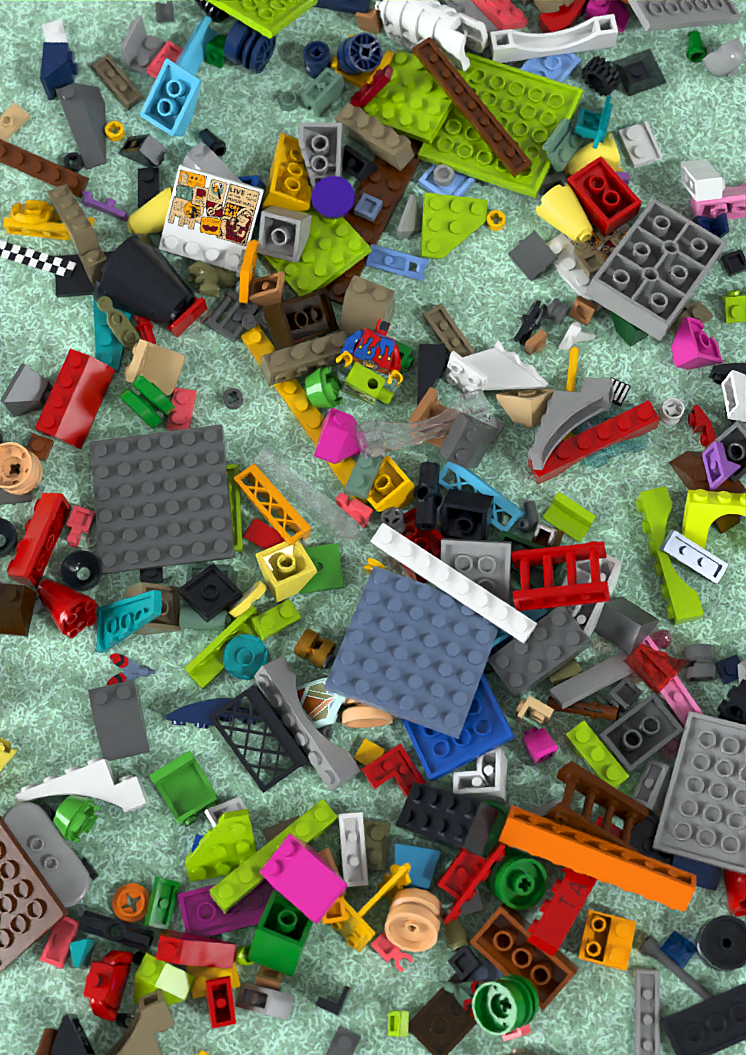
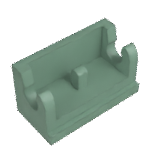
[300,67,347,118]

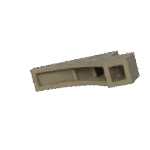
[47,184,107,288]
[105,989,175,1055]

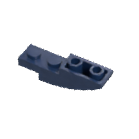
[166,698,262,729]

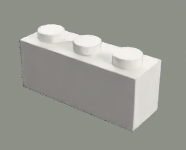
[681,159,725,201]

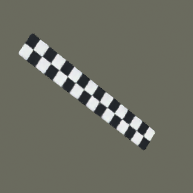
[0,240,76,278]

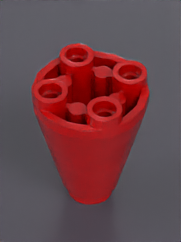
[37,579,97,639]

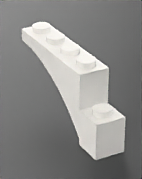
[16,757,149,813]

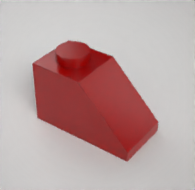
[205,976,236,1029]

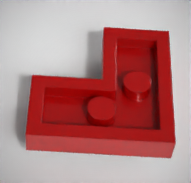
[361,743,426,797]

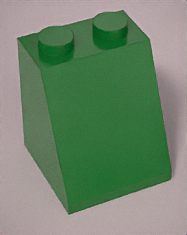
[247,890,313,977]

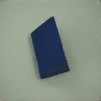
[671,855,722,891]

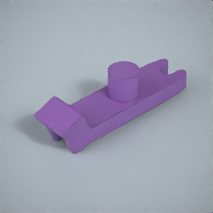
[82,191,129,222]

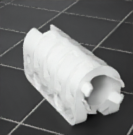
[375,0,489,72]

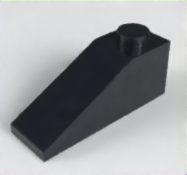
[417,344,449,406]

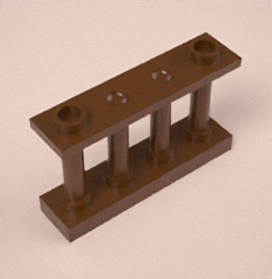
[545,760,649,853]

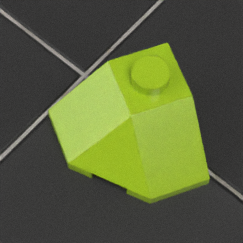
[133,953,197,1005]

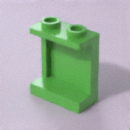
[149,750,221,827]

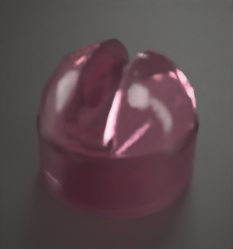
[651,630,672,649]

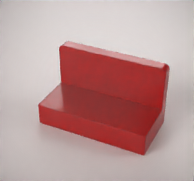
[163,296,208,338]

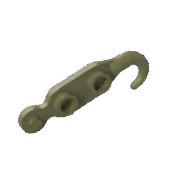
[97,296,140,367]

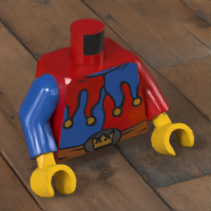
[336,319,403,386]

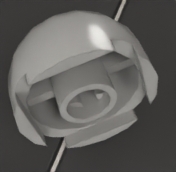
[702,38,745,78]

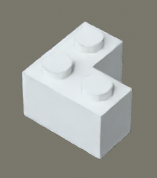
[453,747,507,803]

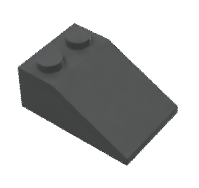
[88,680,150,761]
[598,693,684,774]

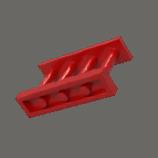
[511,541,610,611]

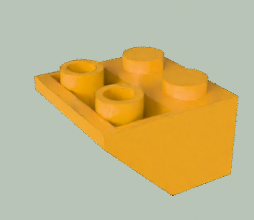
[578,909,637,972]

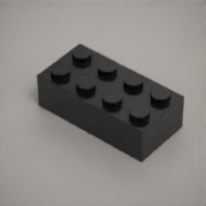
[395,782,499,857]

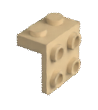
[125,339,186,396]

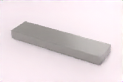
[549,651,641,709]
[634,969,660,1055]

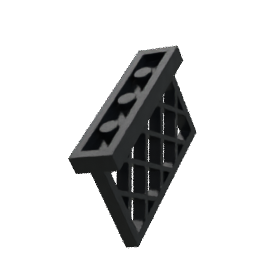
[209,682,309,793]

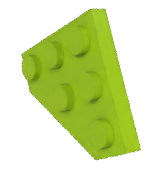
[420,192,488,260]
[185,809,257,882]

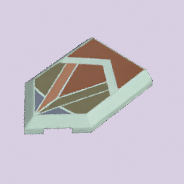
[296,677,347,729]

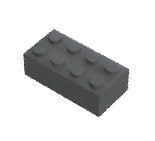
[488,606,594,698]

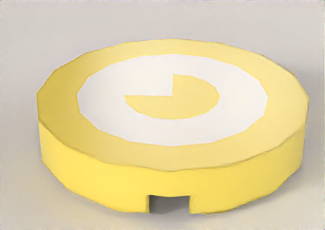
[228,581,267,618]

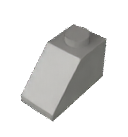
[236,982,294,1020]

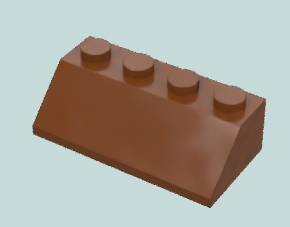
[470,903,579,1010]

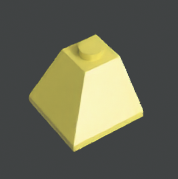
[256,540,317,602]

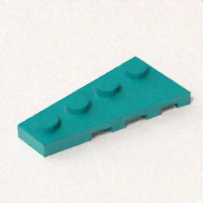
[93,293,132,373]
[96,590,162,653]

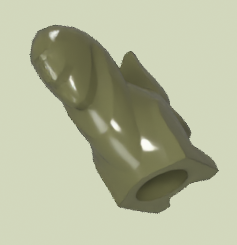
[186,260,239,298]

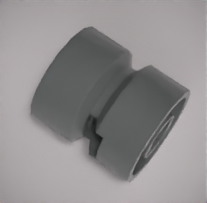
[684,644,717,682]

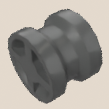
[155,1,174,23]
[545,298,571,325]
[381,507,406,534]

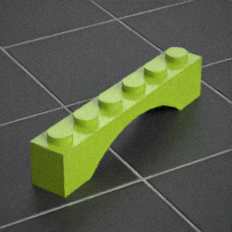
[635,486,704,625]
[209,799,338,914]

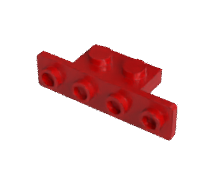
[437,841,506,925]

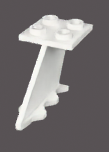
[444,340,548,402]

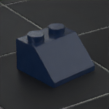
[40,42,79,100]

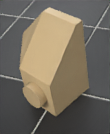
[496,388,555,428]

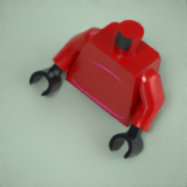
[83,950,146,1028]

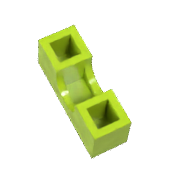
[564,720,629,788]

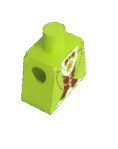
[342,361,394,406]

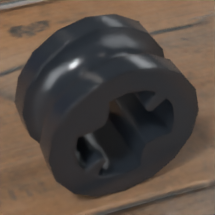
[63,152,84,172]

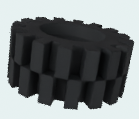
[581,56,621,97]

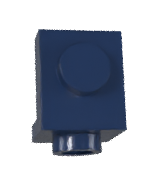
[692,213,729,238]

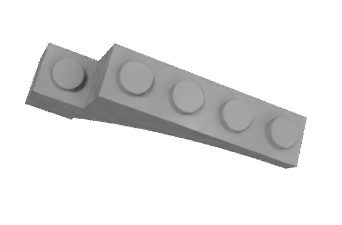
[528,377,614,470]

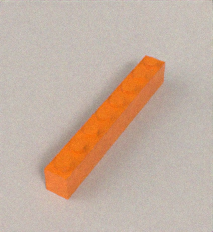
[499,805,696,912]

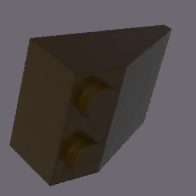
[263,288,339,350]

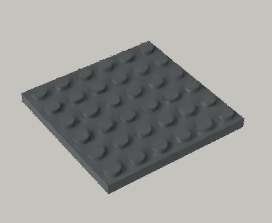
[90,424,236,575]

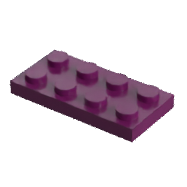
[177,878,276,937]

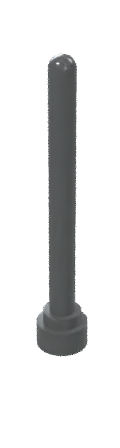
[638,935,714,1000]

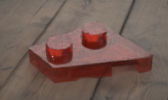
[623,643,688,694]

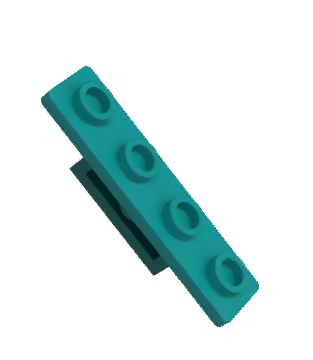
[574,95,613,149]

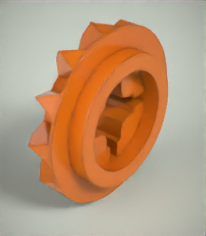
[112,883,150,923]

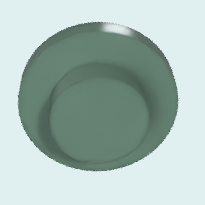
[278,90,299,111]

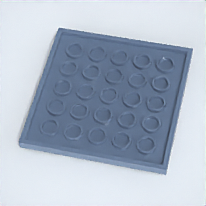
[324,566,499,739]

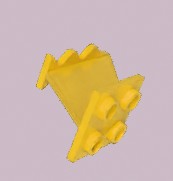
[330,862,411,953]

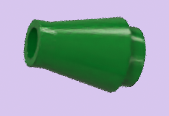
[686,31,707,63]

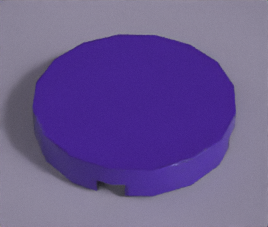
[312,176,355,219]

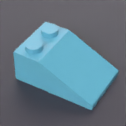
[139,58,202,137]

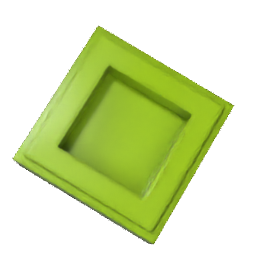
[388,1011,409,1037]

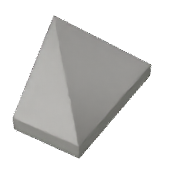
[397,194,423,241]

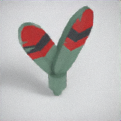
[438,980,487,1018]

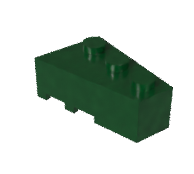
[498,530,565,589]

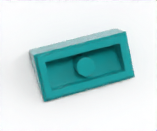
[69,939,96,970]

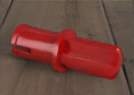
[134,315,156,345]

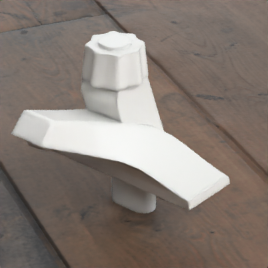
[558,321,596,351]

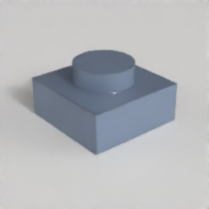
[354,193,383,222]

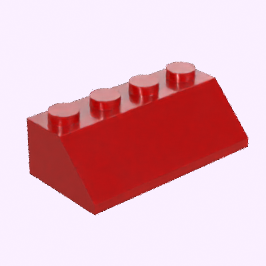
[35,348,116,450]
[7,493,72,589]

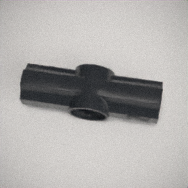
[413,461,443,531]
[79,910,155,952]

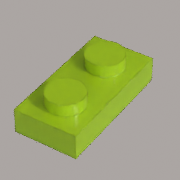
[250,599,302,641]

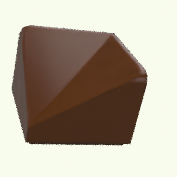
[531,523,564,548]

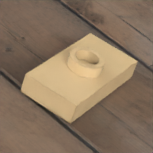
[0,103,31,141]

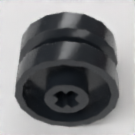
[695,915,746,972]

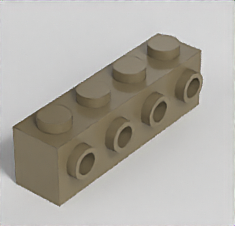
[334,103,414,171]
[260,331,347,386]

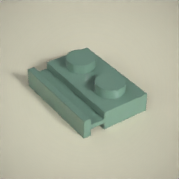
[542,119,583,172]

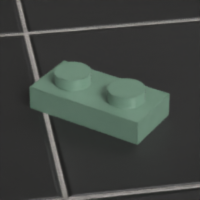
[344,452,383,499]

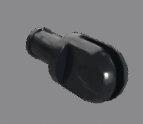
[513,300,547,346]

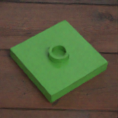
[299,543,344,594]

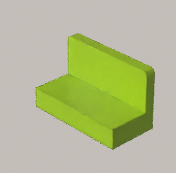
[543,491,596,542]

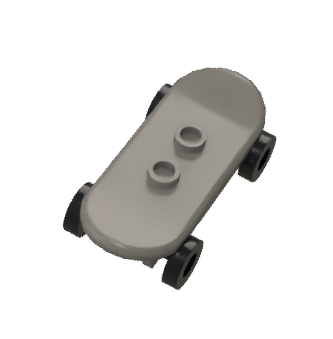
[3,801,99,908]

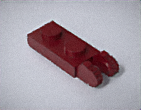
[350,64,394,109]

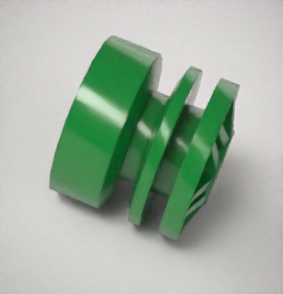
[472,974,539,1036]

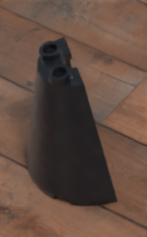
[94,233,195,327]

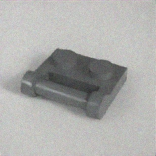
[203,289,259,343]

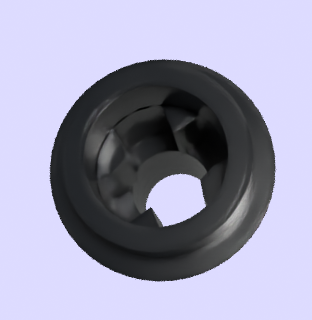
[199,129,226,158]

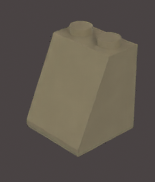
[338,275,395,337]

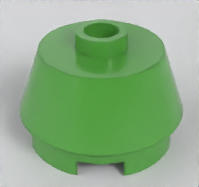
[305,366,343,409]
[53,795,100,843]

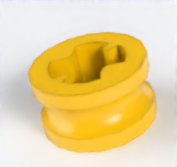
[105,121,125,142]
[486,210,506,231]
[363,558,386,574]

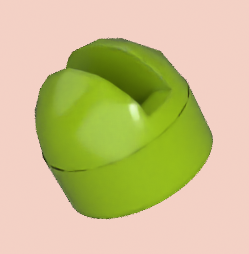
[234,945,253,966]

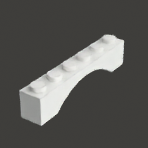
[489,14,618,63]

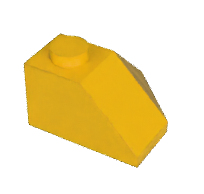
[367,455,415,512]

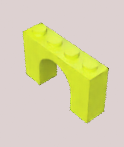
[681,489,746,549]

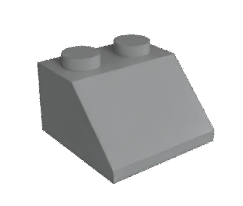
[258,206,312,263]

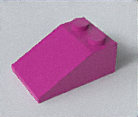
[260,834,348,924]

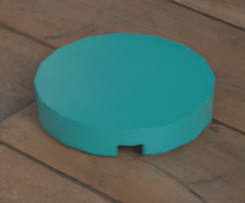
[222,634,269,680]

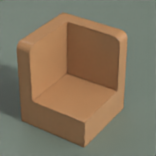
[355,8,384,35]

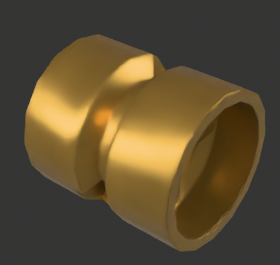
[294,628,337,669]

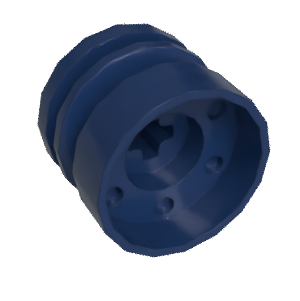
[224,20,276,74]

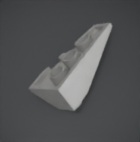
[183,142,242,183]

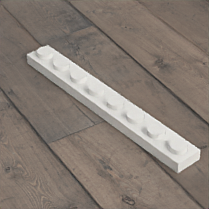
[370,523,537,644]

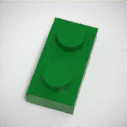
[144,877,180,930]

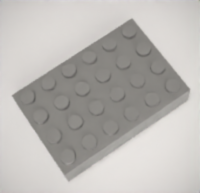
[585,198,727,341]

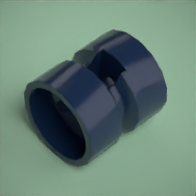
[303,41,331,79]

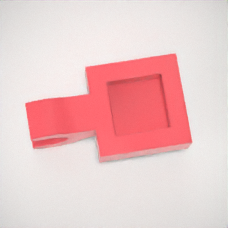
[66,505,96,548]

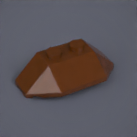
[669,451,746,534]

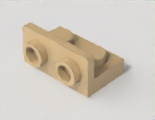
[515,695,554,724]

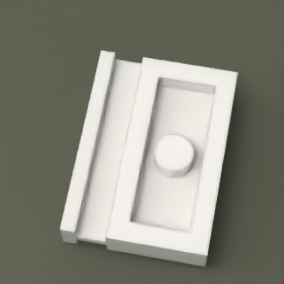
[618,121,663,169]

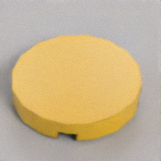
[11,200,55,224]

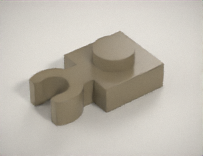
[574,241,605,278]

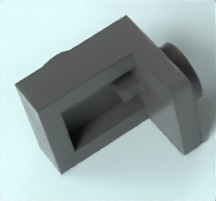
[539,171,569,196]
[606,676,643,713]

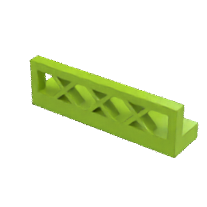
[184,604,259,689]

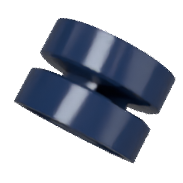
[337,32,382,76]

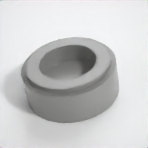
[433,164,454,187]

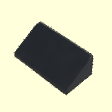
[342,144,379,182]

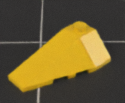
[261,132,312,212]

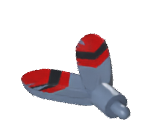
[107,653,156,686]

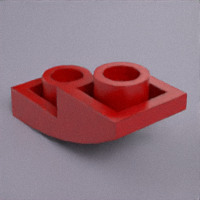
[688,405,717,449]
[243,518,285,550]

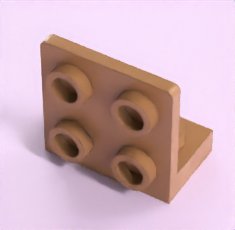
[409,387,459,448]

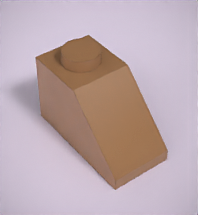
[248,271,285,308]

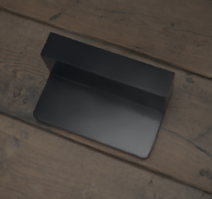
[315,985,351,1016]

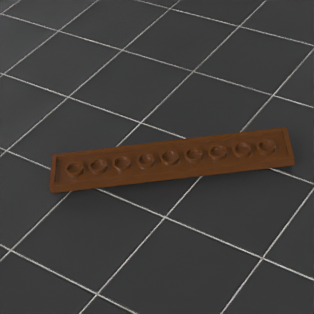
[323,132,423,306]

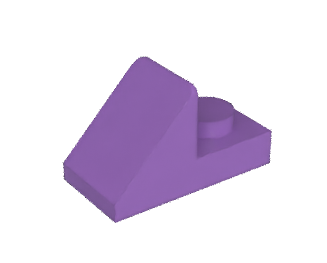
[702,441,741,490]

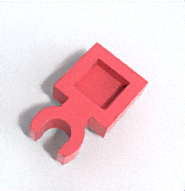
[333,493,373,528]
[370,930,413,972]

